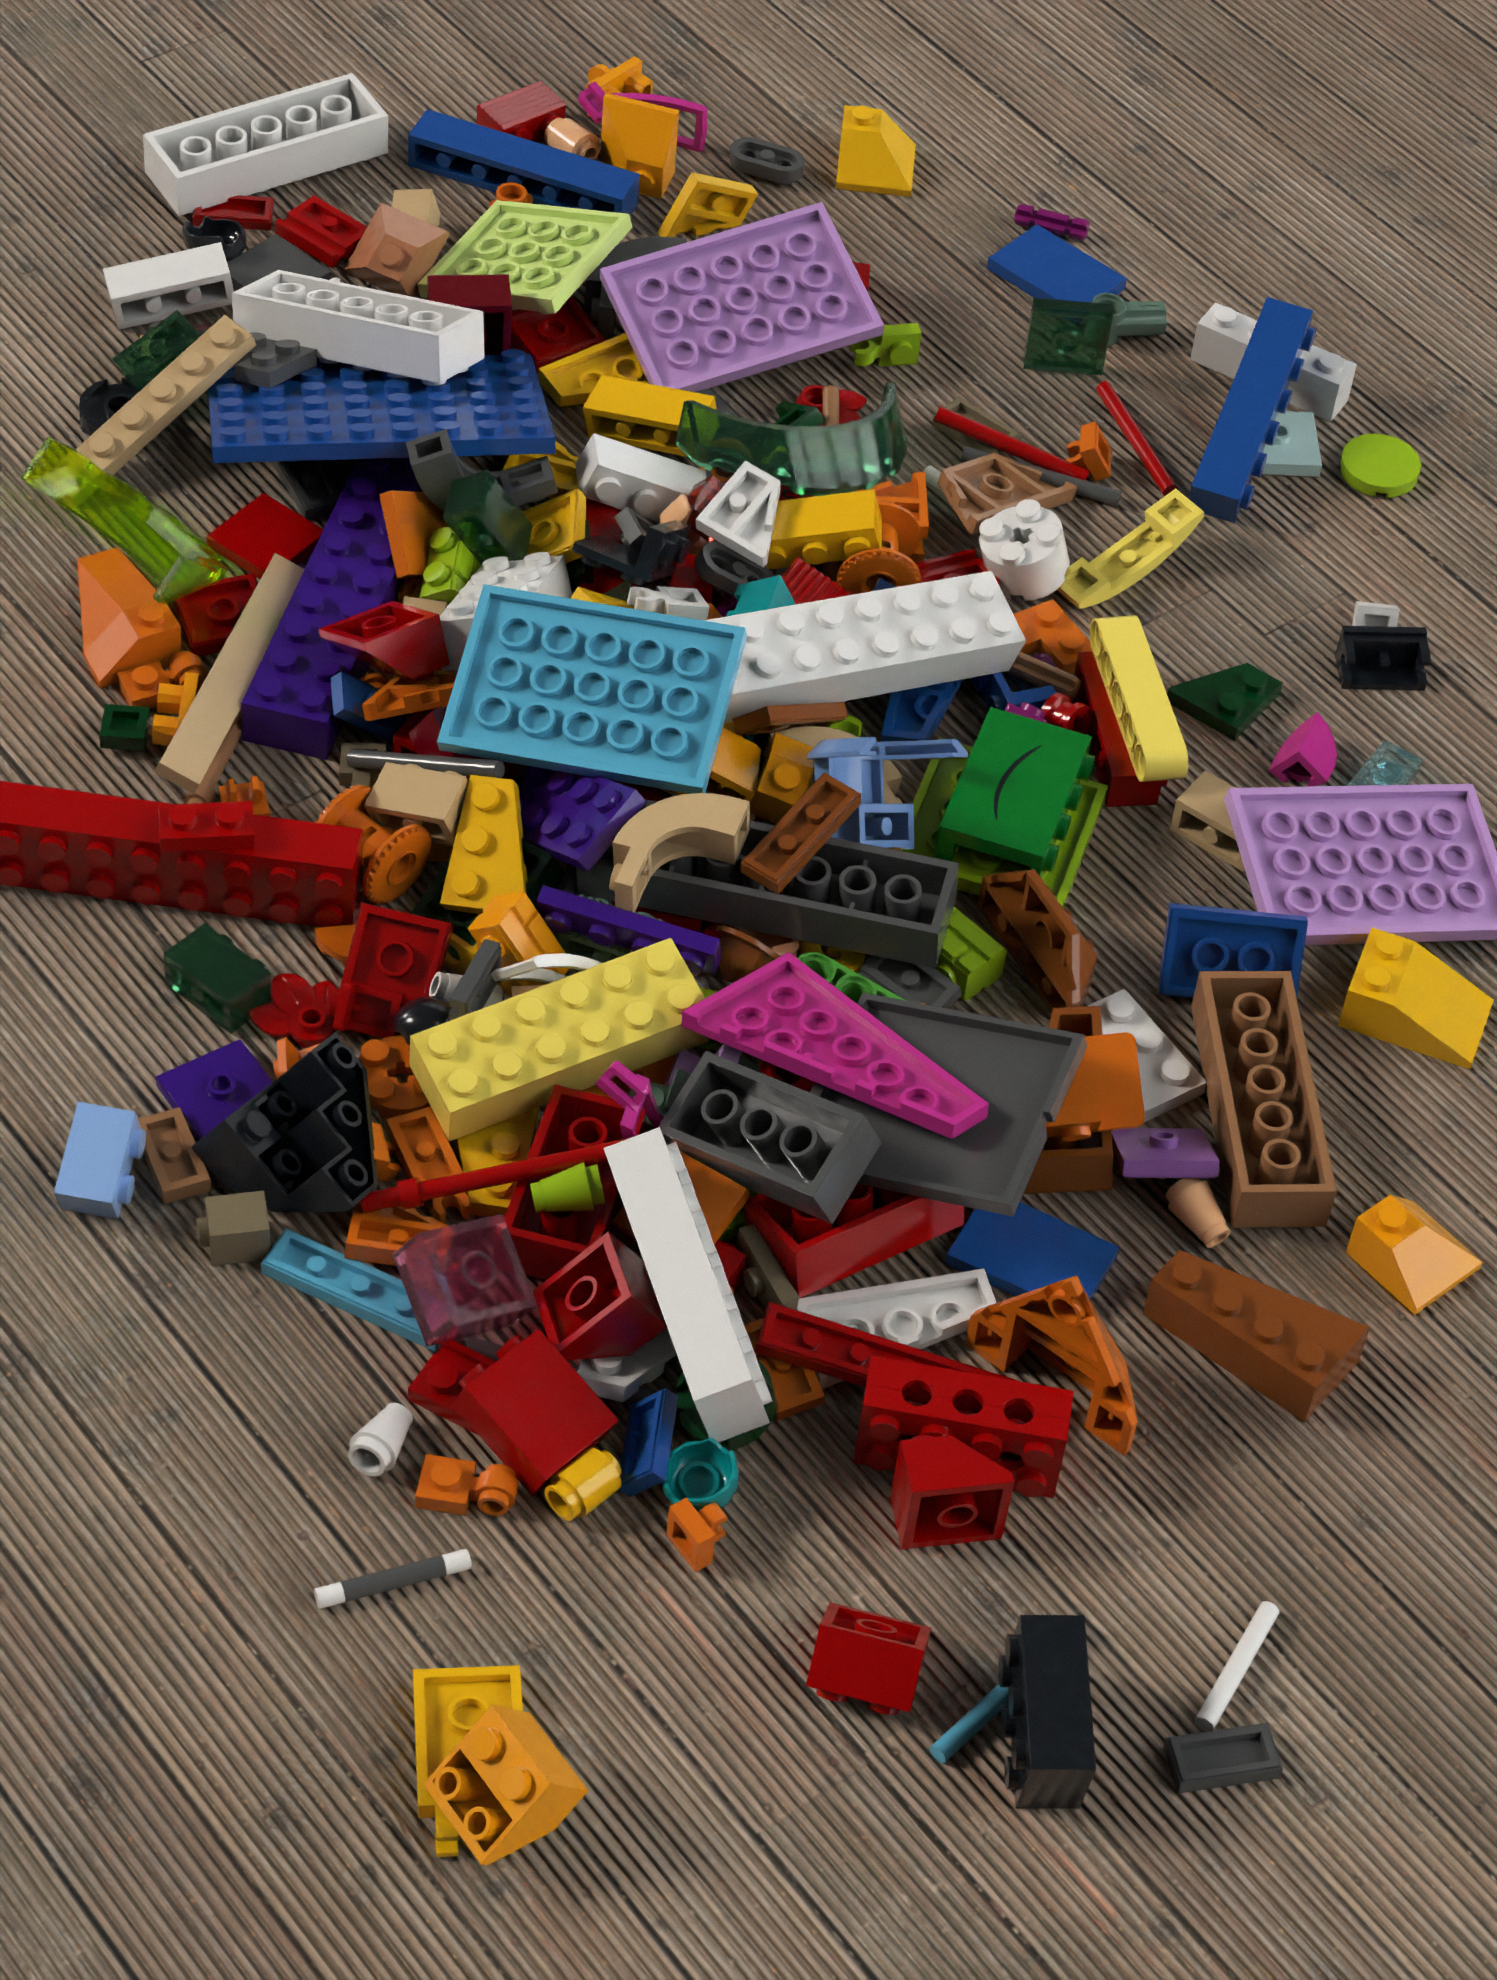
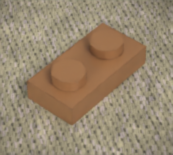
[138,1107,211,1204]

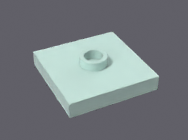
[1262,411,1322,477]

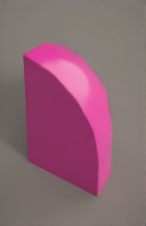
[1268,712,1337,787]

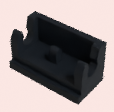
[1335,626,1431,691]

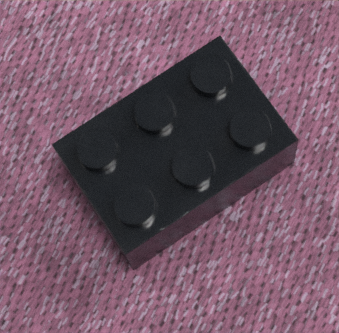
[998,1615,1096,1809]

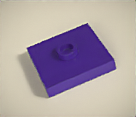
[156,1039,273,1142]

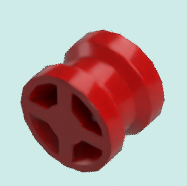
[1041,692,1093,734]

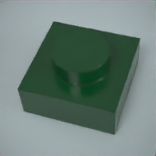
[99,704,150,751]

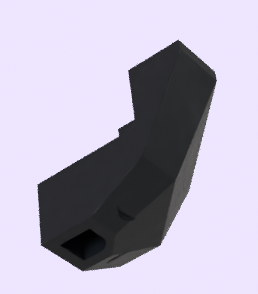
[191,1032,378,1212]

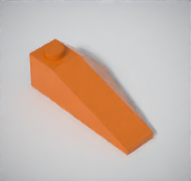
[77,547,181,688]

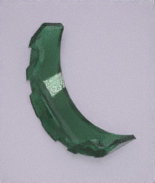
[676,382,907,496]

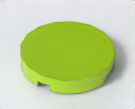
[1340,433,1422,498]

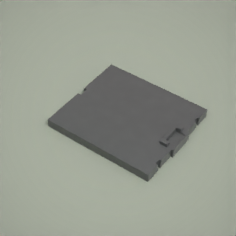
[810,993,1087,1217]

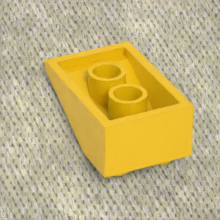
[1338,927,1494,1070]

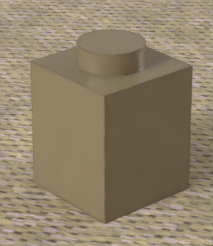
[196,1190,271,1266]

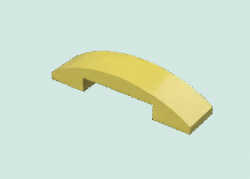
[1057,488,1204,609]

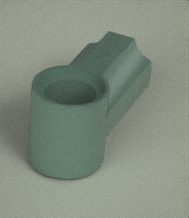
[1084,293,1167,346]

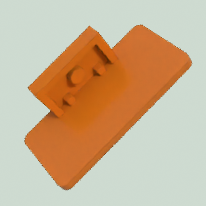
[1045,1032,1145,1141]

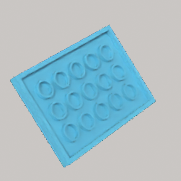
[437,584,747,794]

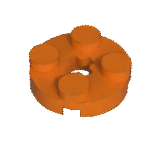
[358,1036,431,1119]

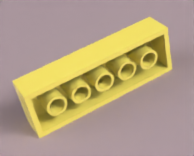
[409,938,709,1141]

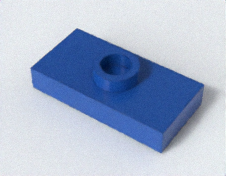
[331,671,407,742]
[619,1388,679,1497]

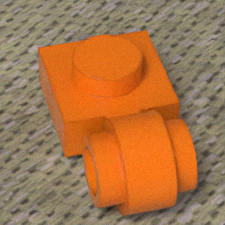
[117,651,207,709]
[415,1454,519,1516]

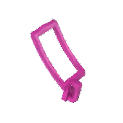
[578,81,708,152]
[595,1060,664,1139]

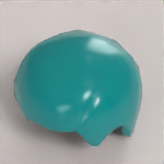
[662,1438,739,1512]

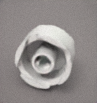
[979,499,1070,601]

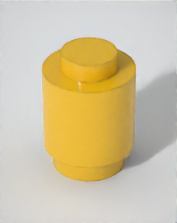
[544,1447,622,1521]

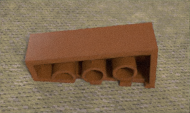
[1023,1006,1113,1194]
[1143,1250,1370,1422]

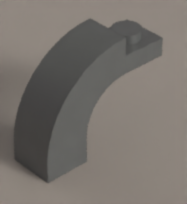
[585,236,687,339]
[406,429,558,524]

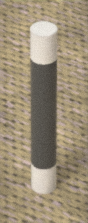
[314,1549,472,1609]

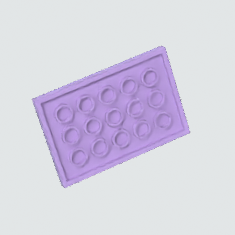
[600,202,884,392]
[1223,784,1497,945]

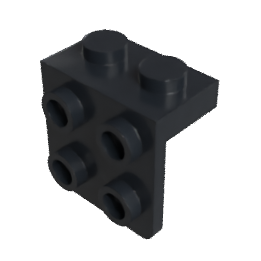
[572,520,691,585]

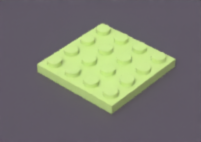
[417,200,633,314]

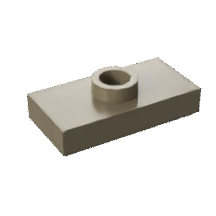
[736,1223,799,1311]

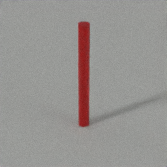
[1096,381,1178,496]
[934,406,1089,481]

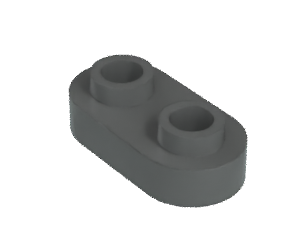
[729,137,804,185]
[694,542,774,596]

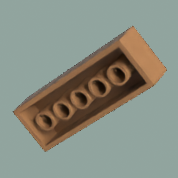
[1191,971,1337,1228]

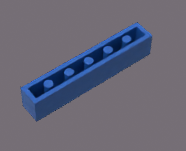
[408,109,640,216]
[1189,297,1317,523]

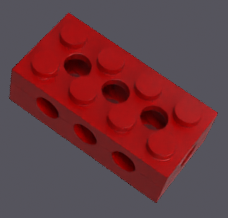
[853,1355,1074,1498]

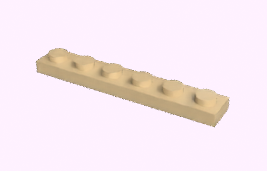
[44,315,256,509]

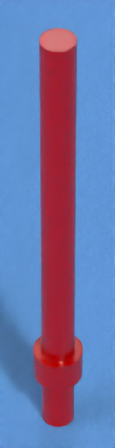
[361,1137,632,1213]

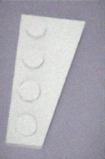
[797,1268,996,1389]

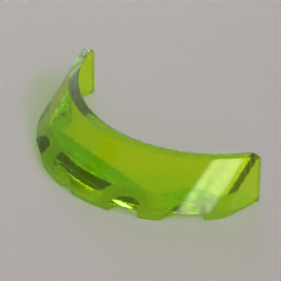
[22,437,228,604]

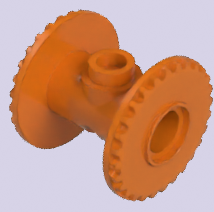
[837,500,921,595]
[315,785,432,905]

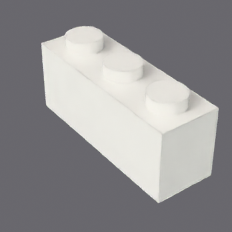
[103,242,234,330]
[575,433,711,522]

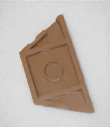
[937,453,1077,534]

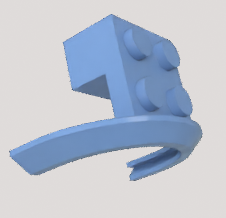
[807,737,968,849]

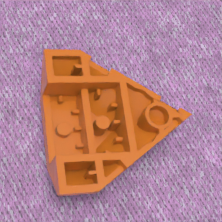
[965,1275,1138,1456]

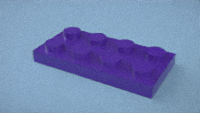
[519,766,646,872]

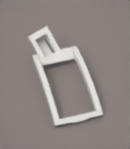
[491,953,602,984]

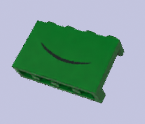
[934,707,1095,878]

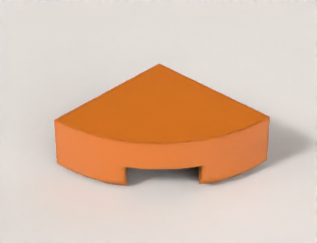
[315,924,356,966]

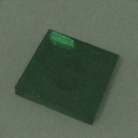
[1023,298,1113,375]

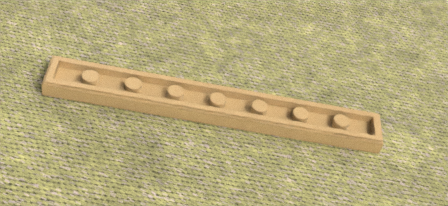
[154,553,305,794]

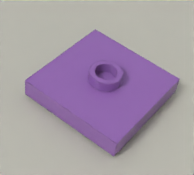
[1111,1128,1220,1178]

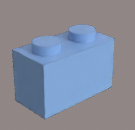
[54,1101,146,1219]

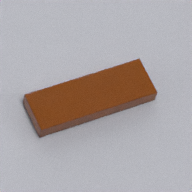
[732,702,848,736]
[741,772,861,894]

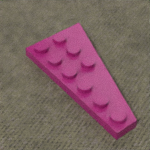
[681,952,989,1139]

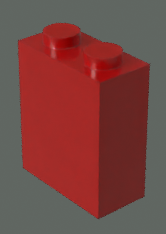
[452,1328,619,1497]

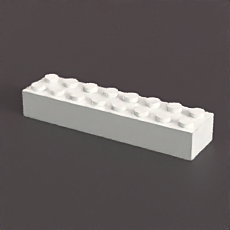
[703,571,1026,723]

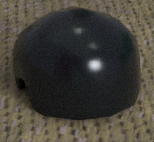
[182,216,247,262]
[393,996,452,1045]

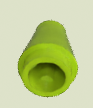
[530,1162,605,1213]

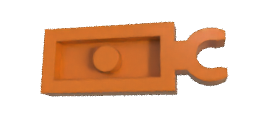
[386,1107,470,1223]

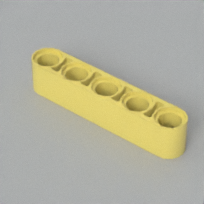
[1090,615,1188,782]

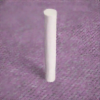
[1194,1601,1279,1732]

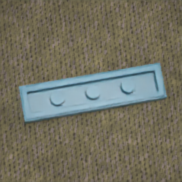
[261,1228,460,1352]

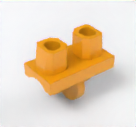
[586,56,653,117]
[152,672,199,746]

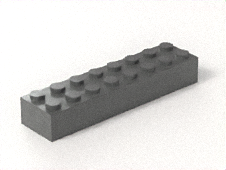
[576,799,959,968]

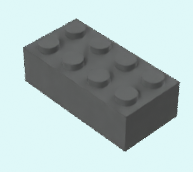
[658,1051,882,1224]

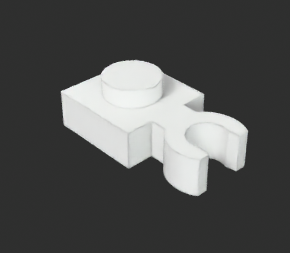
[627,586,710,620]

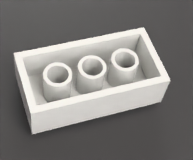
[440,552,572,671]

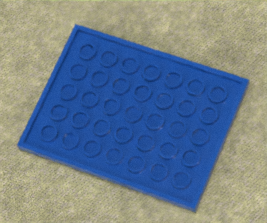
[208,349,555,463]

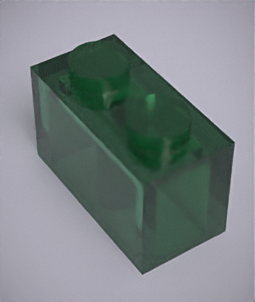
[443,469,533,565]
[164,923,272,1034]

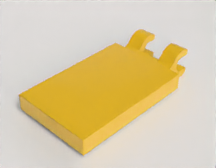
[413,1665,523,1857]

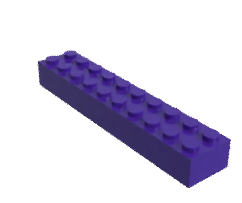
[241,458,423,760]

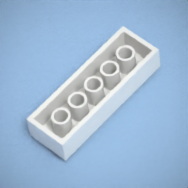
[143,73,388,216]
[232,270,484,386]
[603,1127,773,1442]

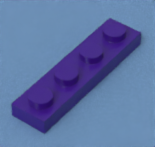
[537,885,721,975]

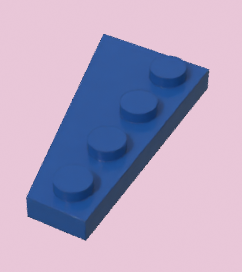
[881,679,963,742]

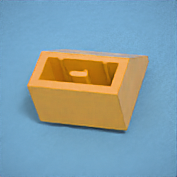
[423,1705,589,1866]

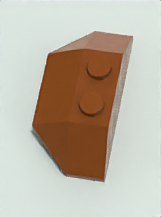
[978,869,1098,1014]

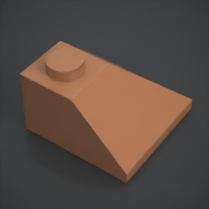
[343,203,450,297]

